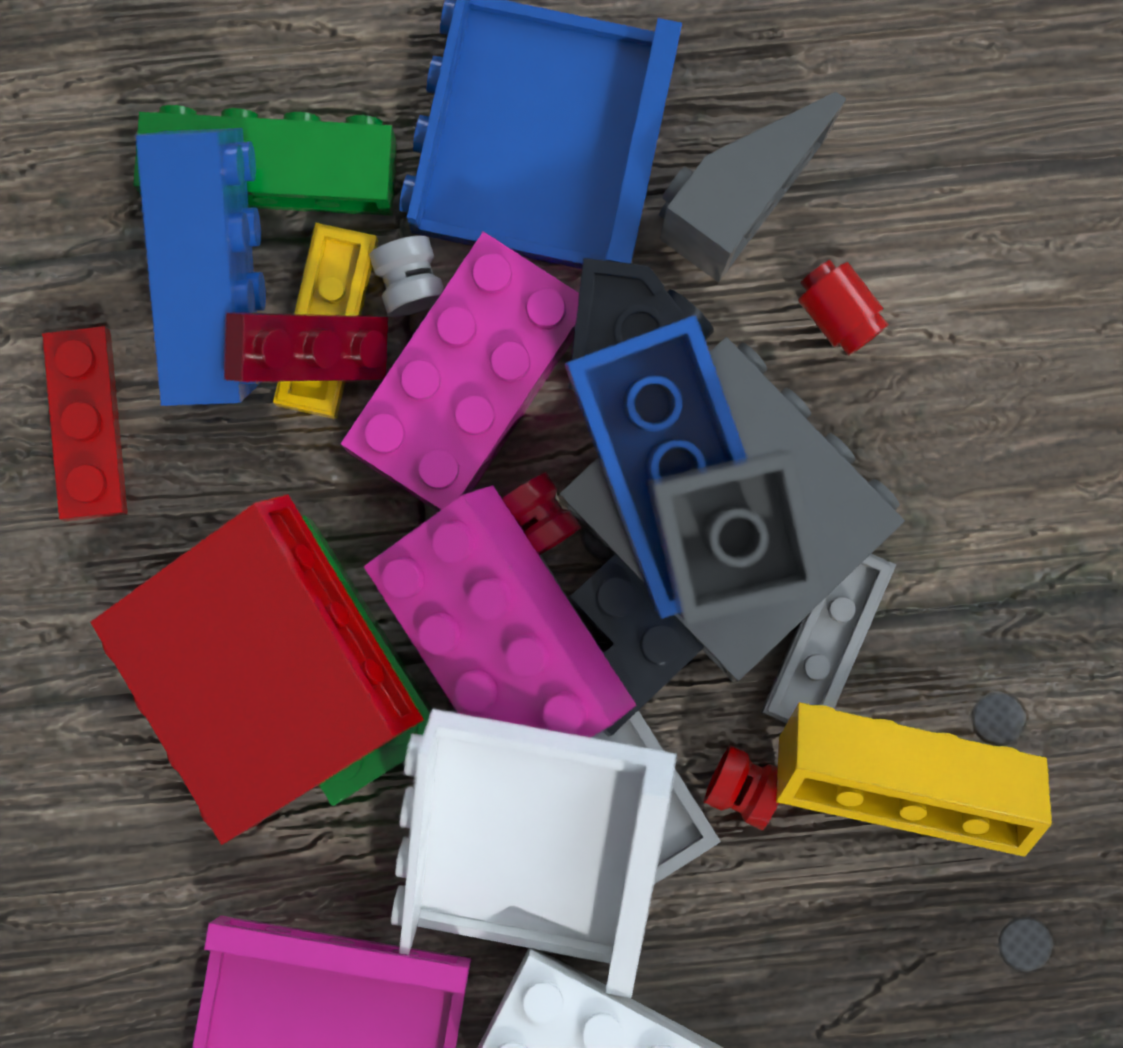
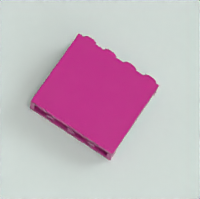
[192,915,471,1048]

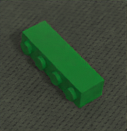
[133,105,397,216]

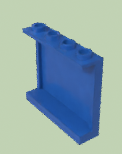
[399,0,682,269]

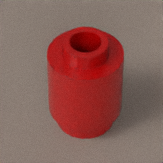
[798,260,889,356]

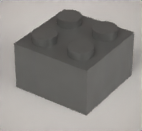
[646,449,825,624]

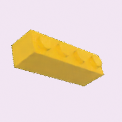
[776,702,1052,857]

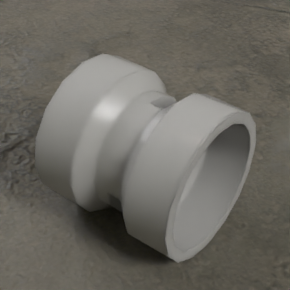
[369,236,444,317]

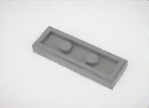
[761,554,896,724]

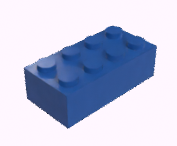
[136,128,266,406]
[564,315,747,619]

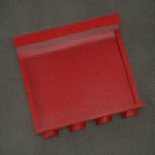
[90,494,424,845]

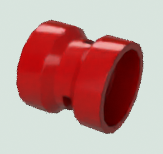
[703,745,779,831]

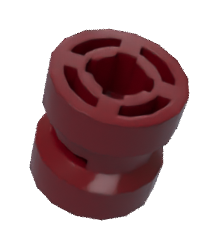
[502,473,582,556]

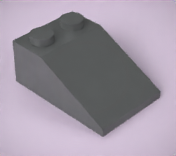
[659,92,846,283]

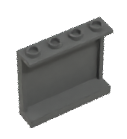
[559,336,905,682]

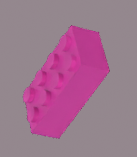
[341,231,579,512]
[364,485,637,738]

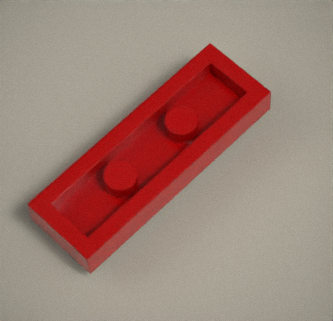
[42,326,128,522]

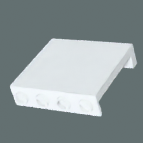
[391,709,676,998]

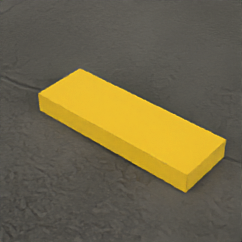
[273,223,378,419]

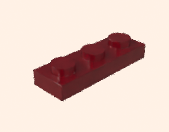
[224,312,388,382]

